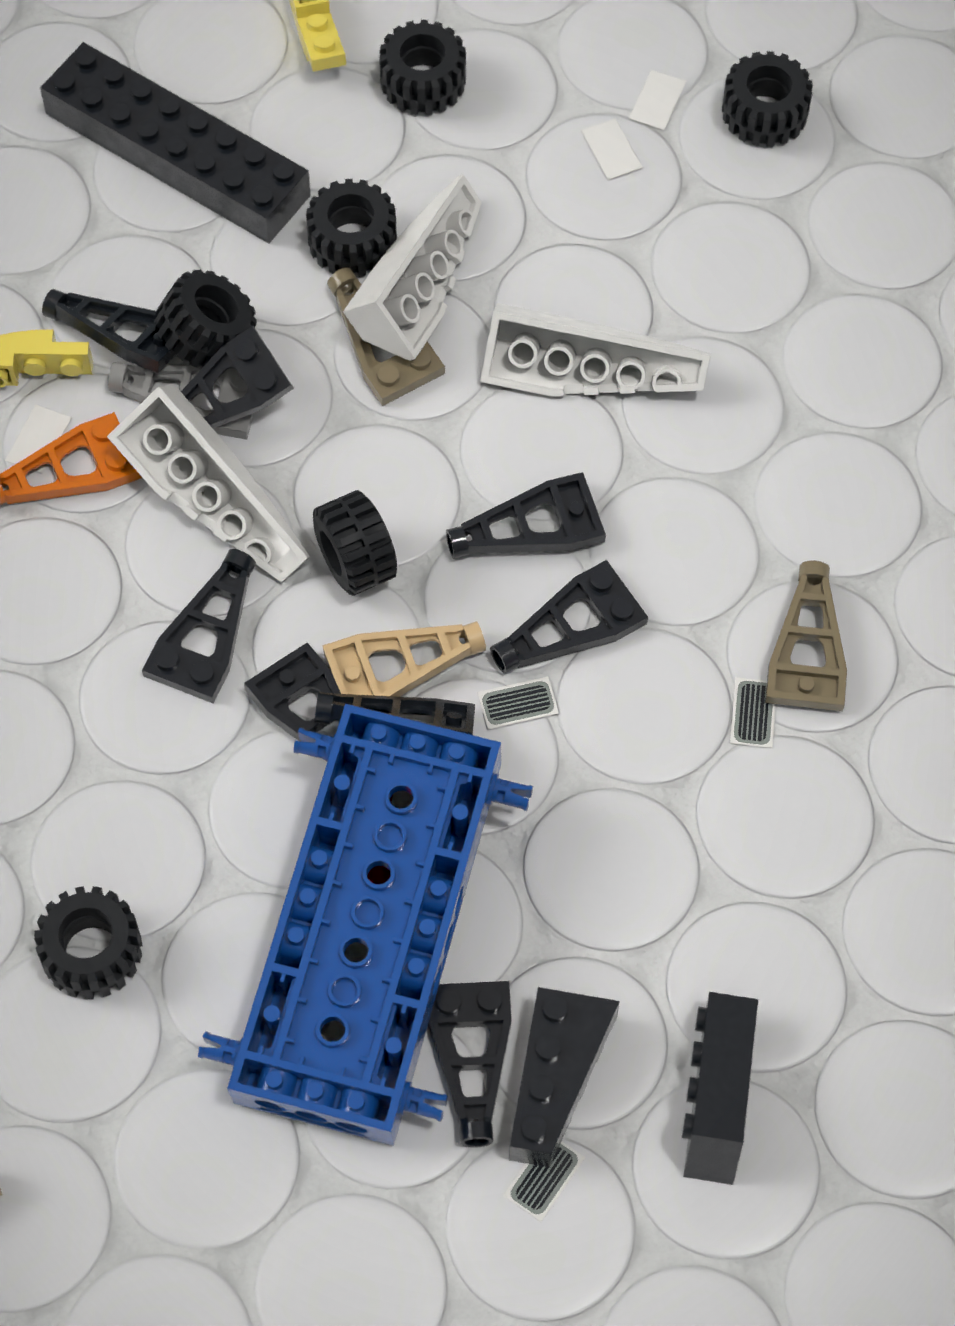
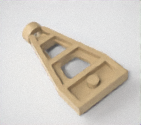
[322,621,486,697]

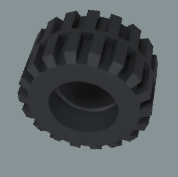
[379,20,466,115]
[722,51,813,147]
[306,179,397,277]
[155,269,257,367]
[313,490,397,596]
[34,886,143,999]

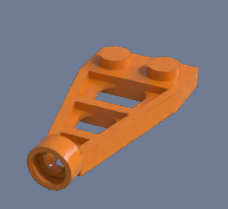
[0,412,142,505]

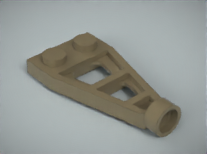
[327,268,445,406]
[765,560,847,711]

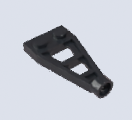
[42,289,176,373]
[181,325,294,428]
[446,472,606,559]
[142,549,256,704]
[490,560,648,673]
[244,642,341,762]
[314,692,475,735]
[429,981,512,1147]

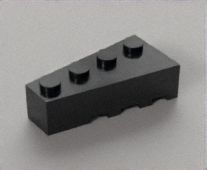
[509,987,620,1167]
[682,992,758,1185]

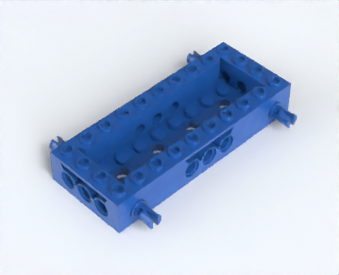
[198,704,533,1146]

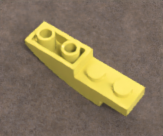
[289,0,347,72]
[0,329,93,388]

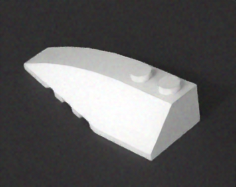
[343,174,482,361]
[480,303,711,396]
[107,384,310,582]

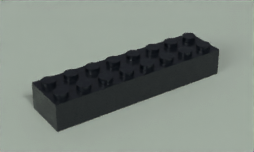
[40,42,311,244]

